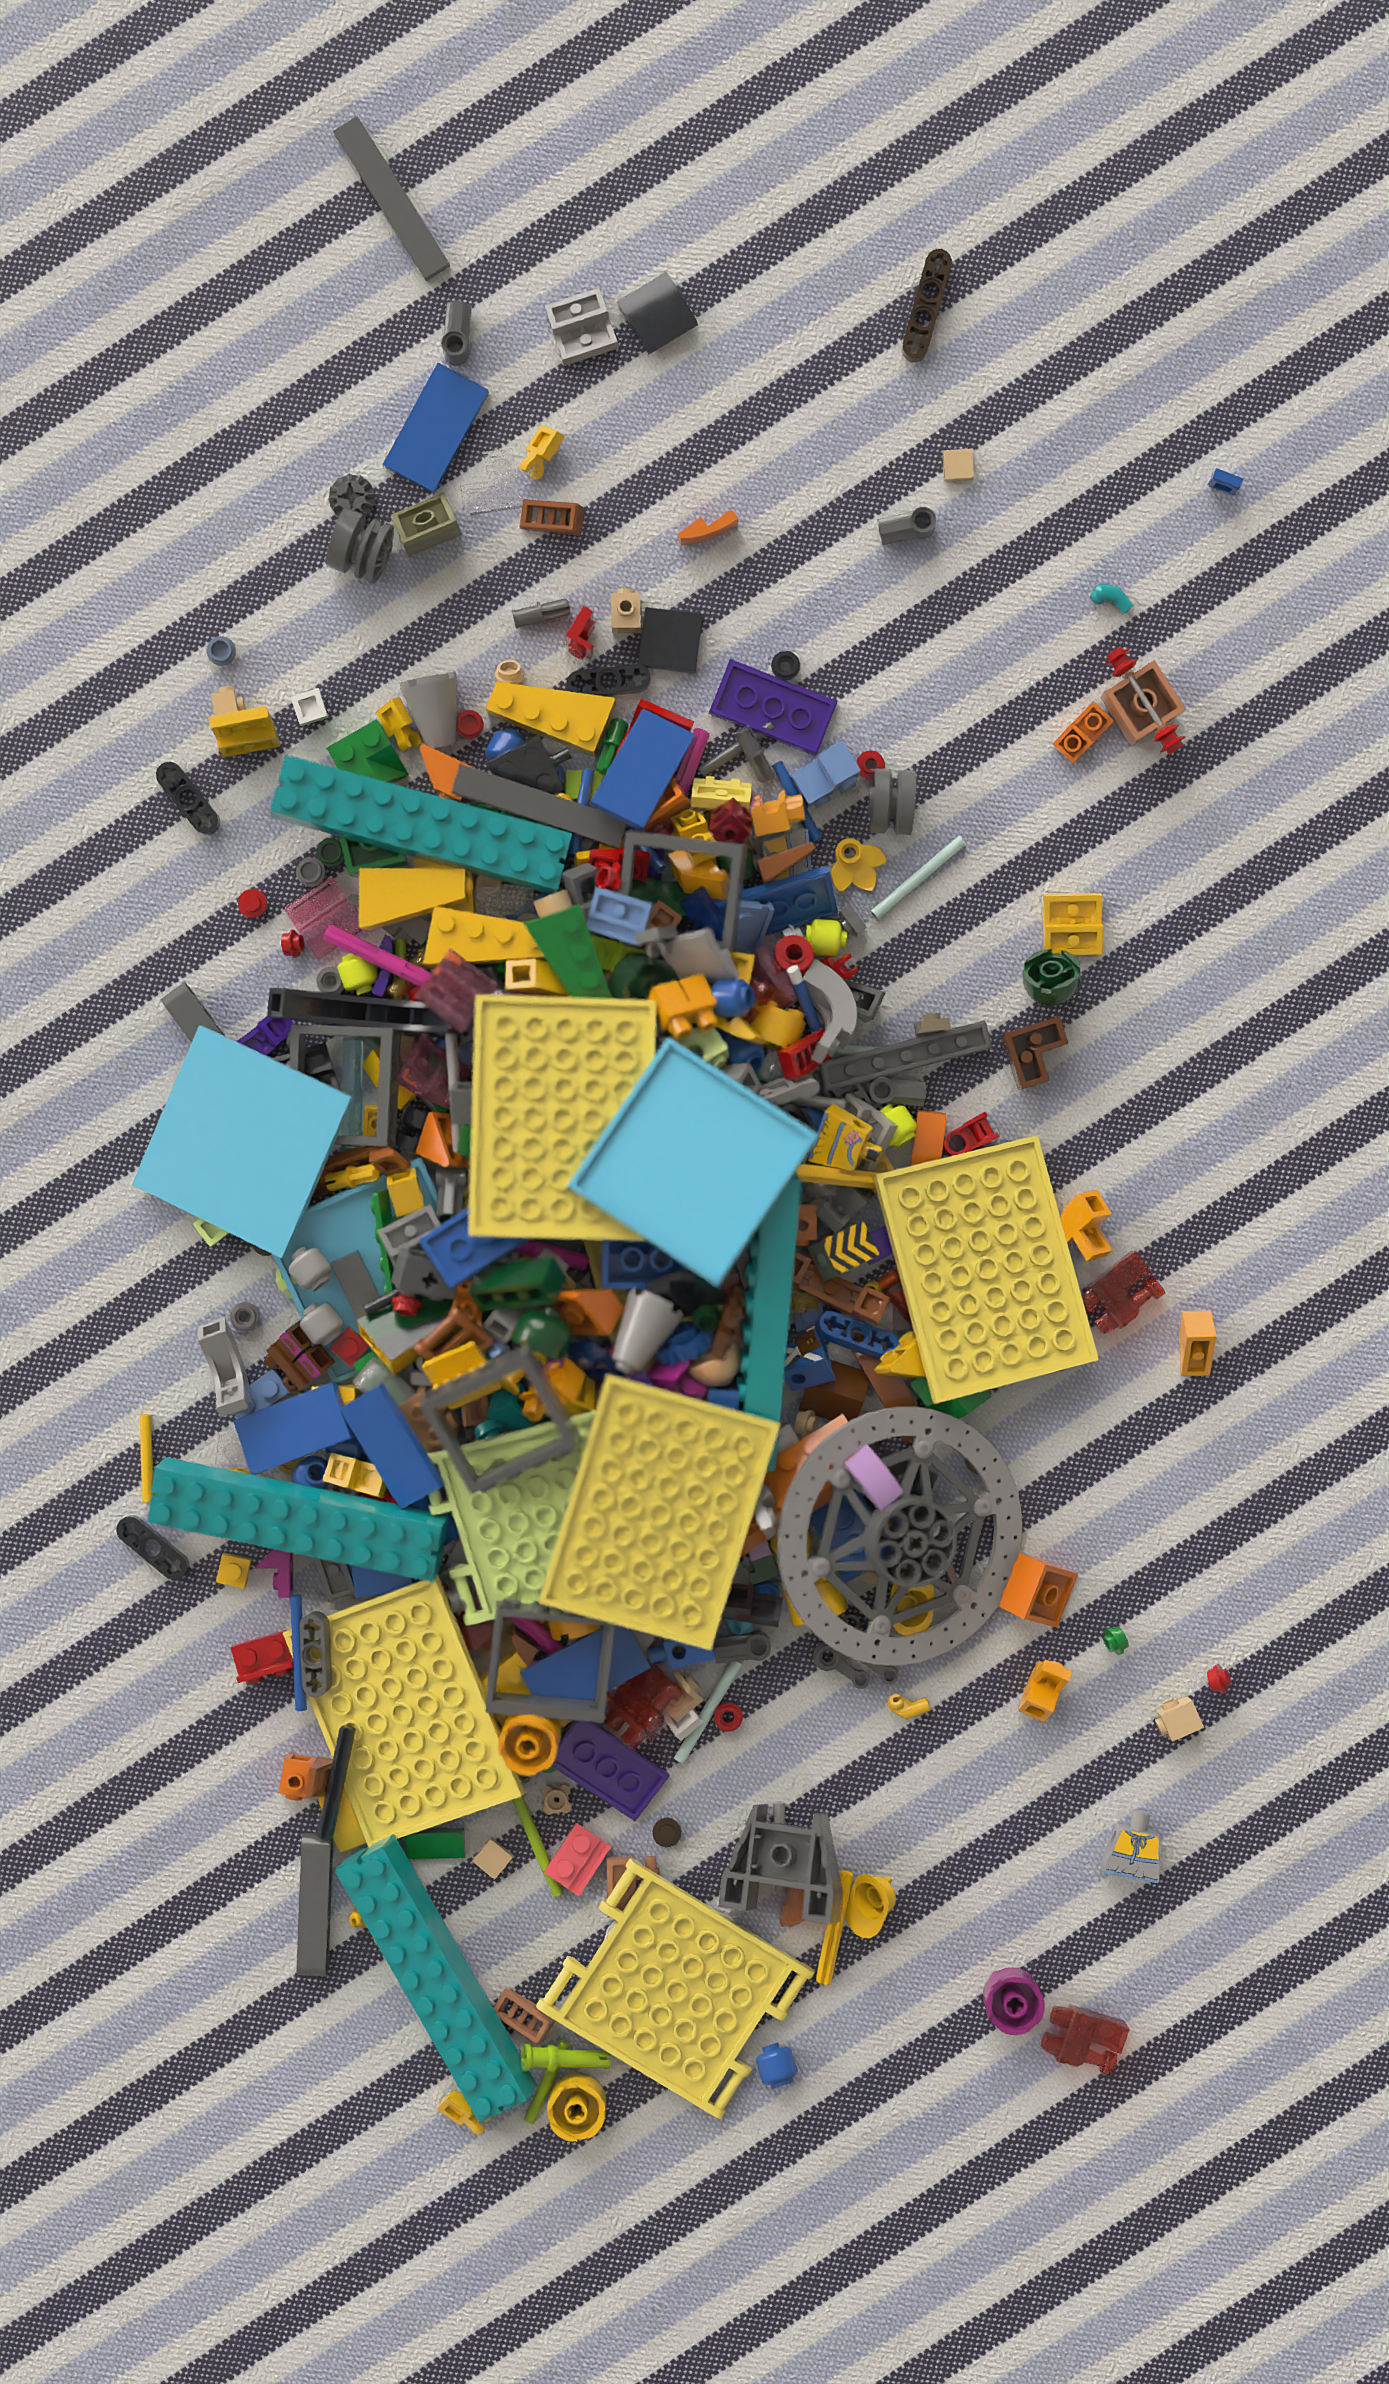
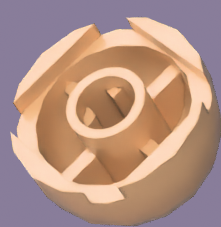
[685,1332,741,1387]

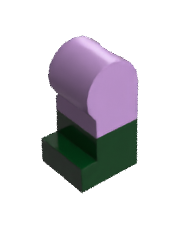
[748,1540,779,1585]

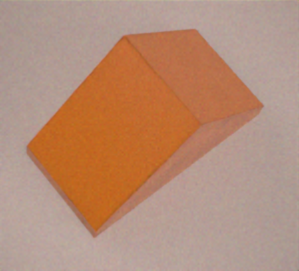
[416,1112,468,1169]

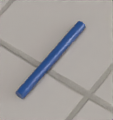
[290,1594,307,1711]

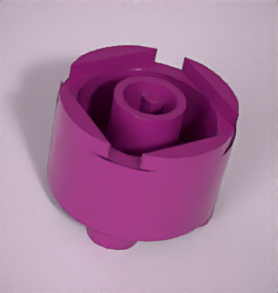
[983,1967,1045,2035]

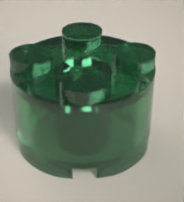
[607,952,677,1000]

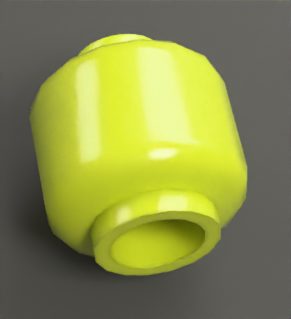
[805,919,847,958]
[337,953,379,995]
[879,1104,917,1149]

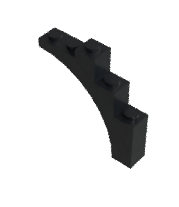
[267,988,459,1034]

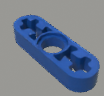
[815,1311,899,1361]

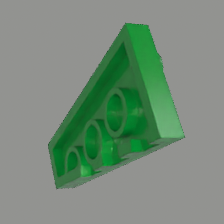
[523,904,612,999]

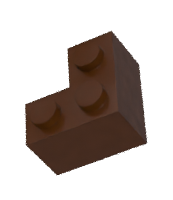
[1000,1016,1069,1090]

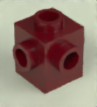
[710,797,752,844]

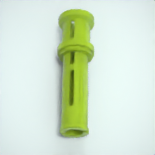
[521,2044,611,2072]

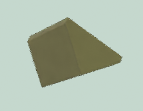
[391,493,462,557]

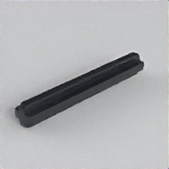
[317,1725,356,1840]

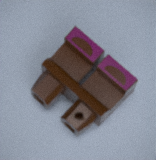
[264,1320,335,1392]

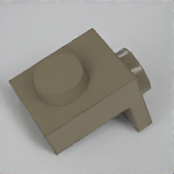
[914,1013,951,1038]

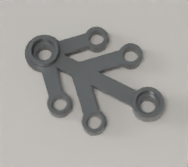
[813,1613,898,1689]

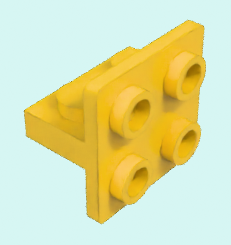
[422,1342,501,1410]

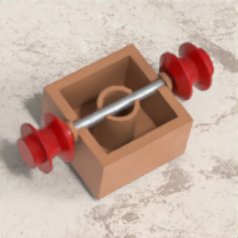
[1100,647,1186,755]

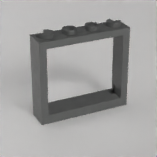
[620,831,748,953]
[286,1025,401,1147]
[419,1343,579,1495]
[485,1598,615,1722]

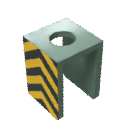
[808,1222,879,1282]

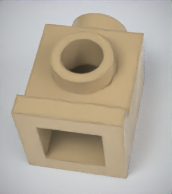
[211,686,246,716]

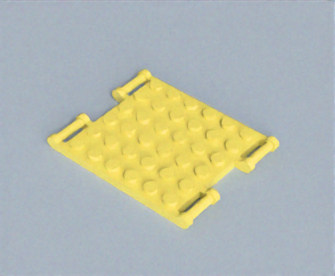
[536,1858,815,2119]

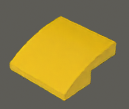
[209,706,280,758]
[1043,893,1103,955]

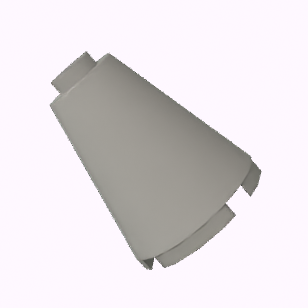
[399,671,457,752]
[612,1288,684,1375]

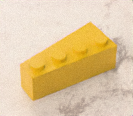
[486,682,617,757]
[423,906,547,968]

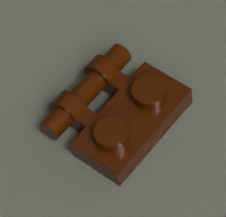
[710,1285,746,1359]

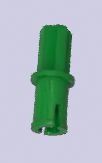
[596,718,629,775]

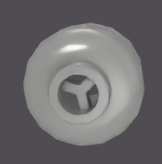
[288,1247,332,1292]
[300,1302,344,1347]

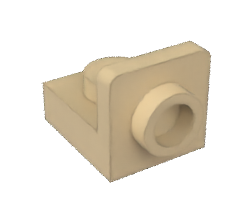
[659,1670,704,1722]

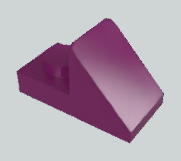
[646,1360,708,1401]
[255,1549,294,1598]

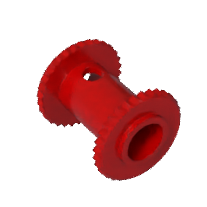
[770,934,814,988]

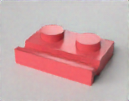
[544,1823,611,1896]

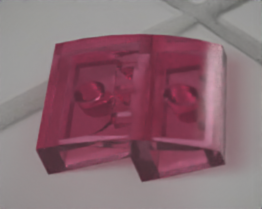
[284,876,363,960]
[750,946,796,1010]
[414,948,497,1033]
[395,1033,473,1109]

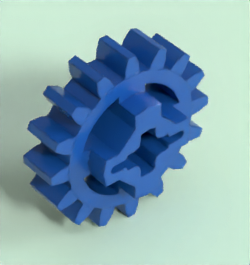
[653,1321,714,1365]

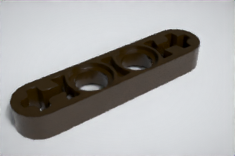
[902,249,952,363]

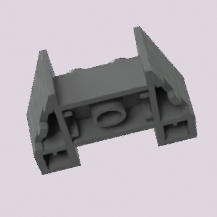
[718,1804,843,1924]

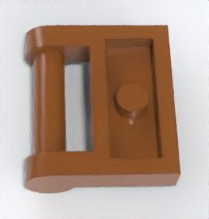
[414,1305,494,1361]

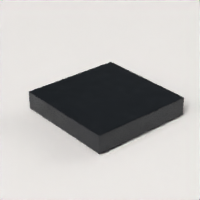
[638,607,703,674]

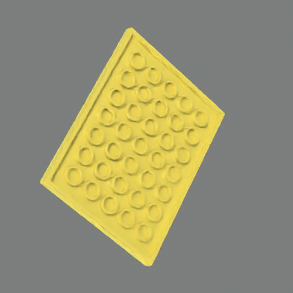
[469,995,656,1241]
[873,1135,1099,1404]
[539,1374,780,1650]
[283,1574,525,1848]

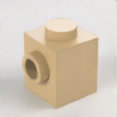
[611,588,641,634]
[1155,1696,1204,1742]

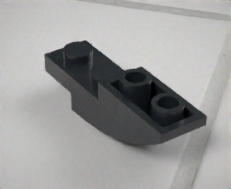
[719,1583,783,1628]

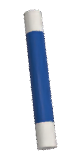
[787,965,822,1044]

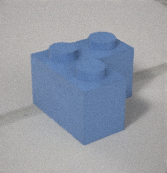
[791,740,861,809]

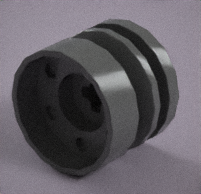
[326,508,394,584]

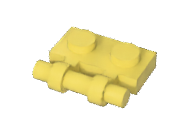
[691,776,752,811]

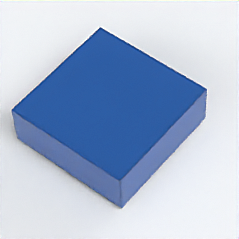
[1208,468,1244,495]

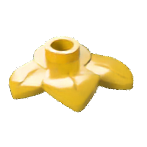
[831,838,886,892]

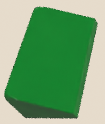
[405,1828,465,1859]

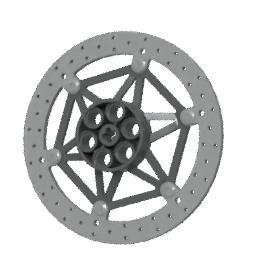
[777,1407,1022,1666]

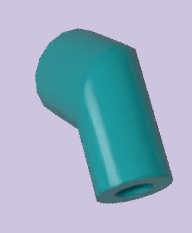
[1090,584,1134,615]

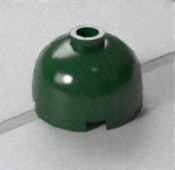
[1022,949,1081,1006]
[510,1305,572,1359]

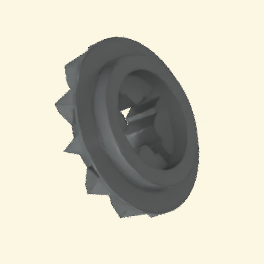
[328,473,375,517]

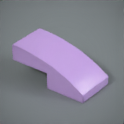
[844,1444,904,1511]

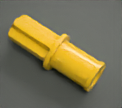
[325,1164,381,1191]

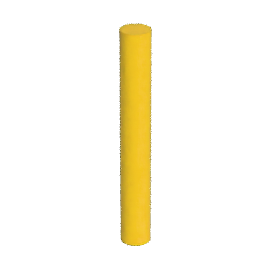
[140,1414,154,1502]

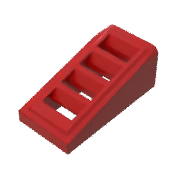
[777,1029,831,1079]

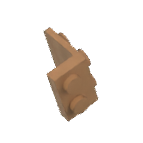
[398,1385,461,1453]

